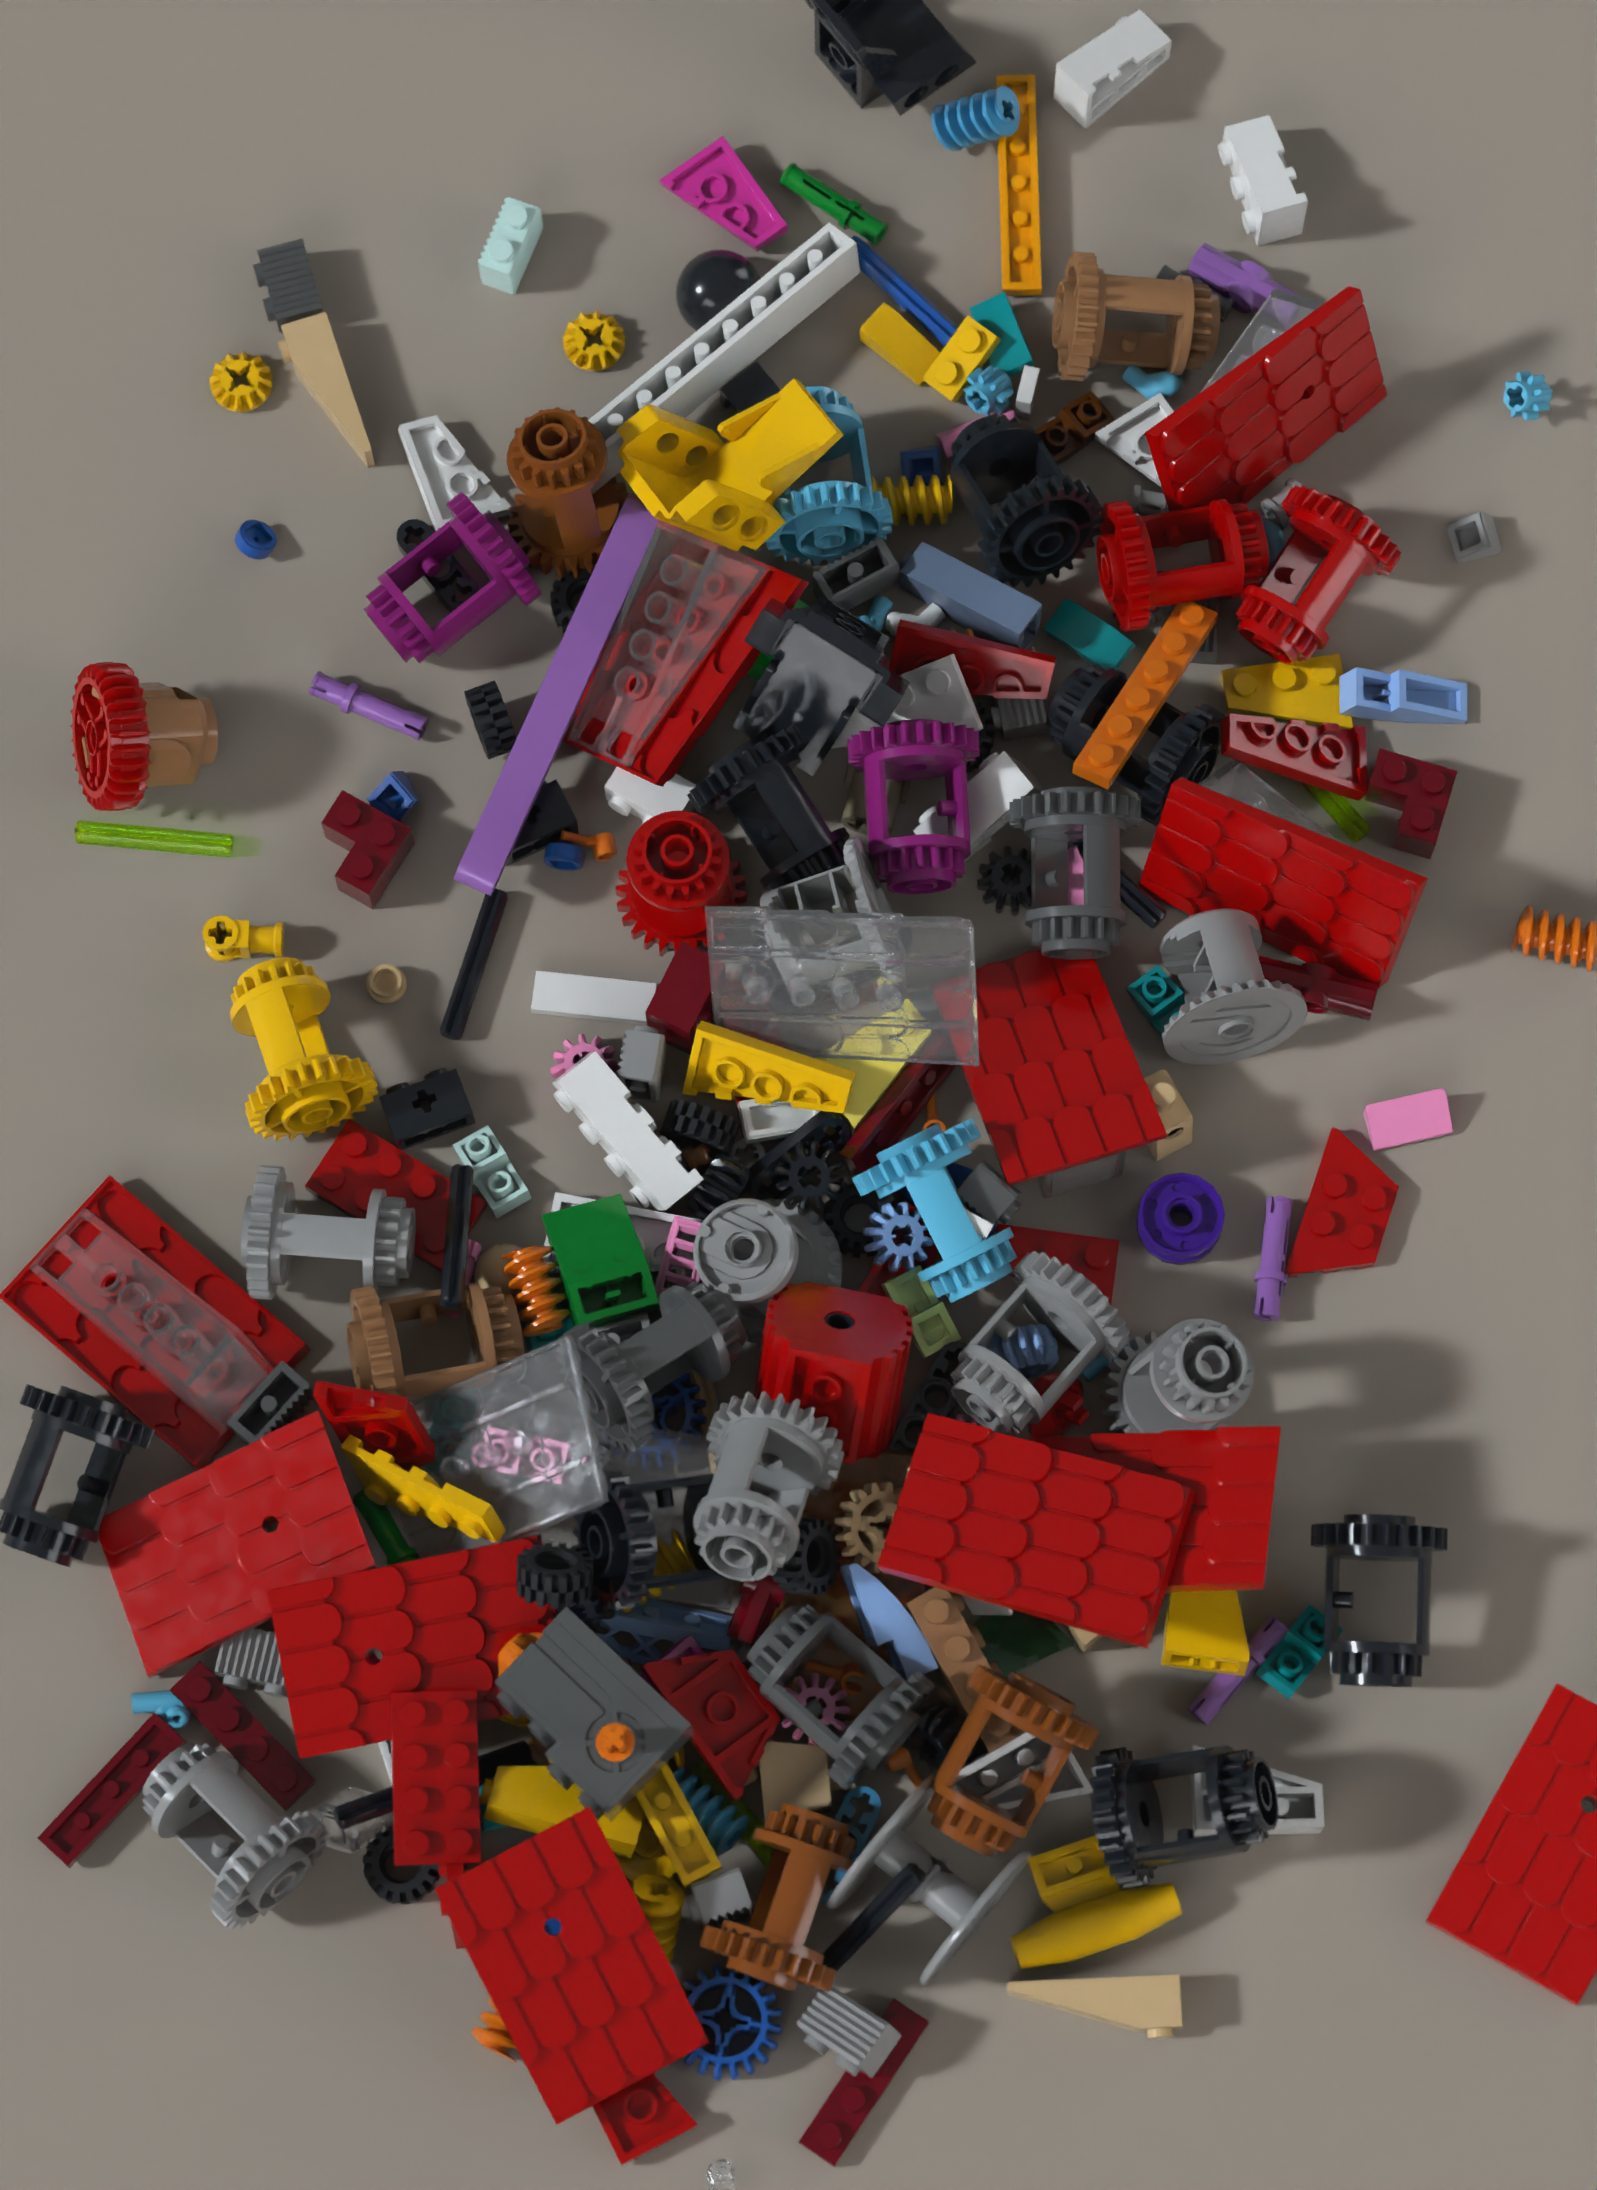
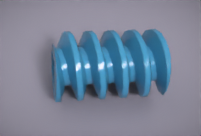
[931,86,1021,151]
[673,1768,750,1855]

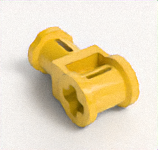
[202,915,284,962]

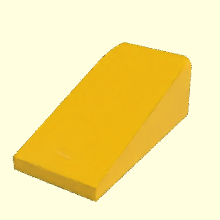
[860,302,940,387]

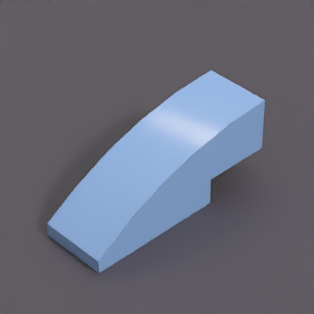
[1339,667,1467,724]
[840,1563,938,1680]

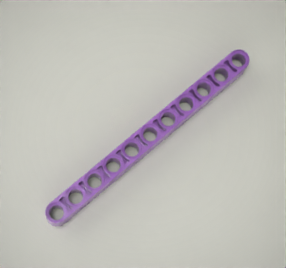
[453,492,662,896]

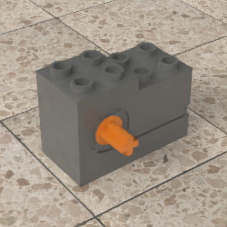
[495,1607,694,1822]

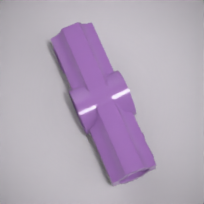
[1187,243,1306,330]

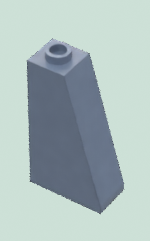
[899,541,1042,649]

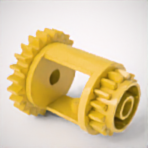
[230,957,378,1141]

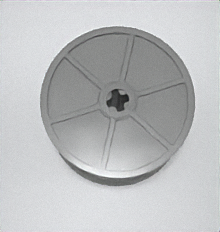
[826,1774,1031,1987]

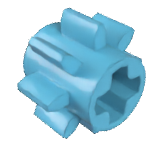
[963,366,1014,416]
[1503,371,1553,421]

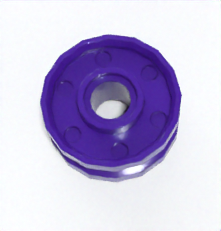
[1136,1172,1225,1265]

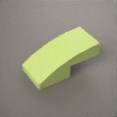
[881,1265,961,1358]

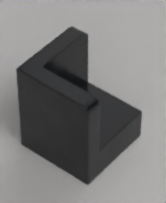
[720,362,780,413]

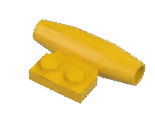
[1010,1835,1182,1970]

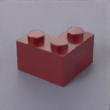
[1364,748,1457,859]
[321,790,415,909]
[645,942,730,1055]

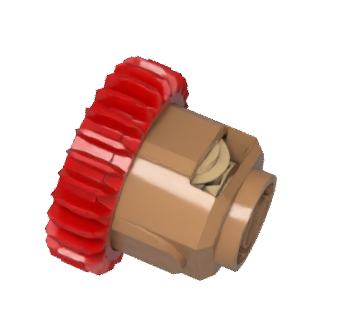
[70,662,218,811]

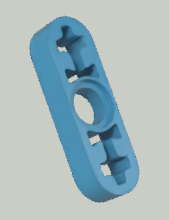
[819,1786,881,1904]

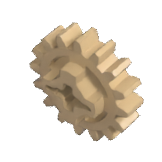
[834,1482,902,1574]

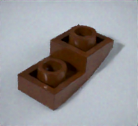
[1035,390,1116,465]

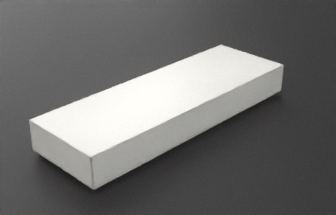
[531,971,657,1025]

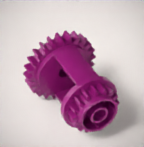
[363,492,542,663]
[848,719,980,895]

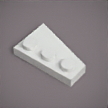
[1094,393,1174,488]
[398,415,511,532]

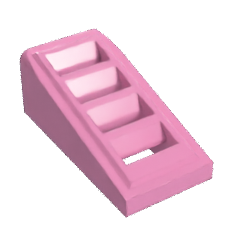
[655,1216,702,1300]

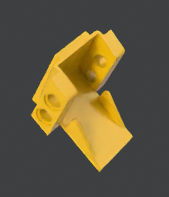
[616,378,843,551]

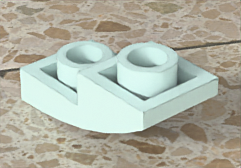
[453,1125,532,1219]

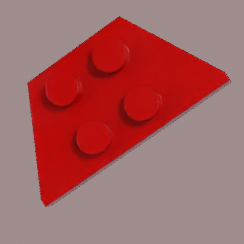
[1285,1127,1399,1278]
[313,1381,436,1472]
[640,1649,781,1801]

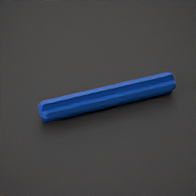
[851,236,958,346]

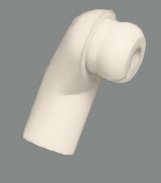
[884,603,946,637]

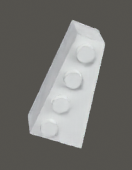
[552,1051,704,1211]

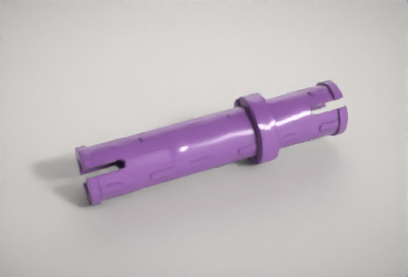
[309,671,429,741]
[1253,1196,1293,1321]
[1187,1614,1289,1726]

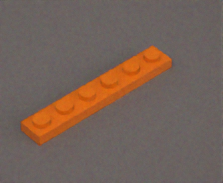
[1072,601,1218,790]

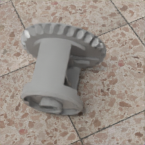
[760,837,906,990]
[1159,908,1307,1065]
[693,1197,842,1344]

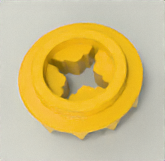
[563,310,626,371]
[209,350,273,412]

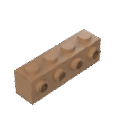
[902,1587,1025,1753]

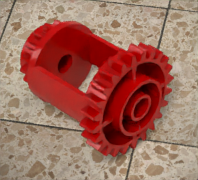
[1235,485,1401,666]
[1096,499,1269,632]
[615,811,747,957]

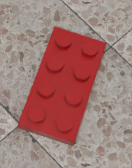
[305,1119,488,1272]
[390,1690,481,1866]

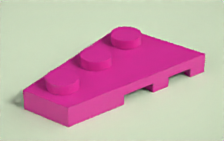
[659,136,789,252]

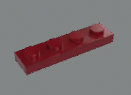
[839,1030,959,1177]
[170,1661,316,1811]
[38,1713,186,1868]
[799,1998,929,2167]

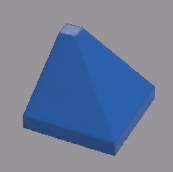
[900,445,943,487]
[366,771,419,822]

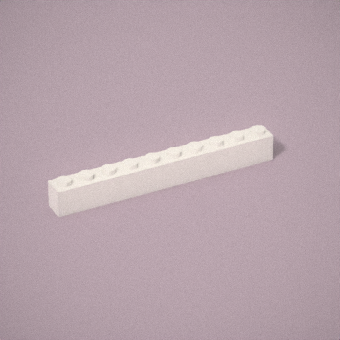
[588,222,860,494]

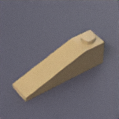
[277,312,375,468]
[1007,1974,1182,2039]

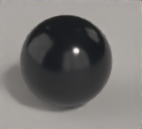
[676,249,761,331]

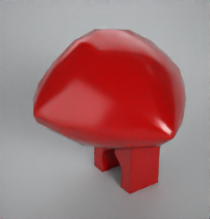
[1028,1373,1090,1438]

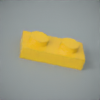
[922,315,1001,404]

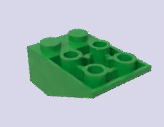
[541,1194,659,1327]

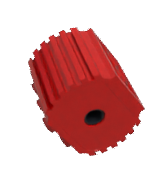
[754,1281,913,1465]

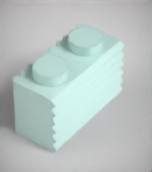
[478,197,544,294]

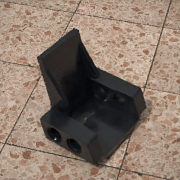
[805,0,977,116]
[732,595,910,777]

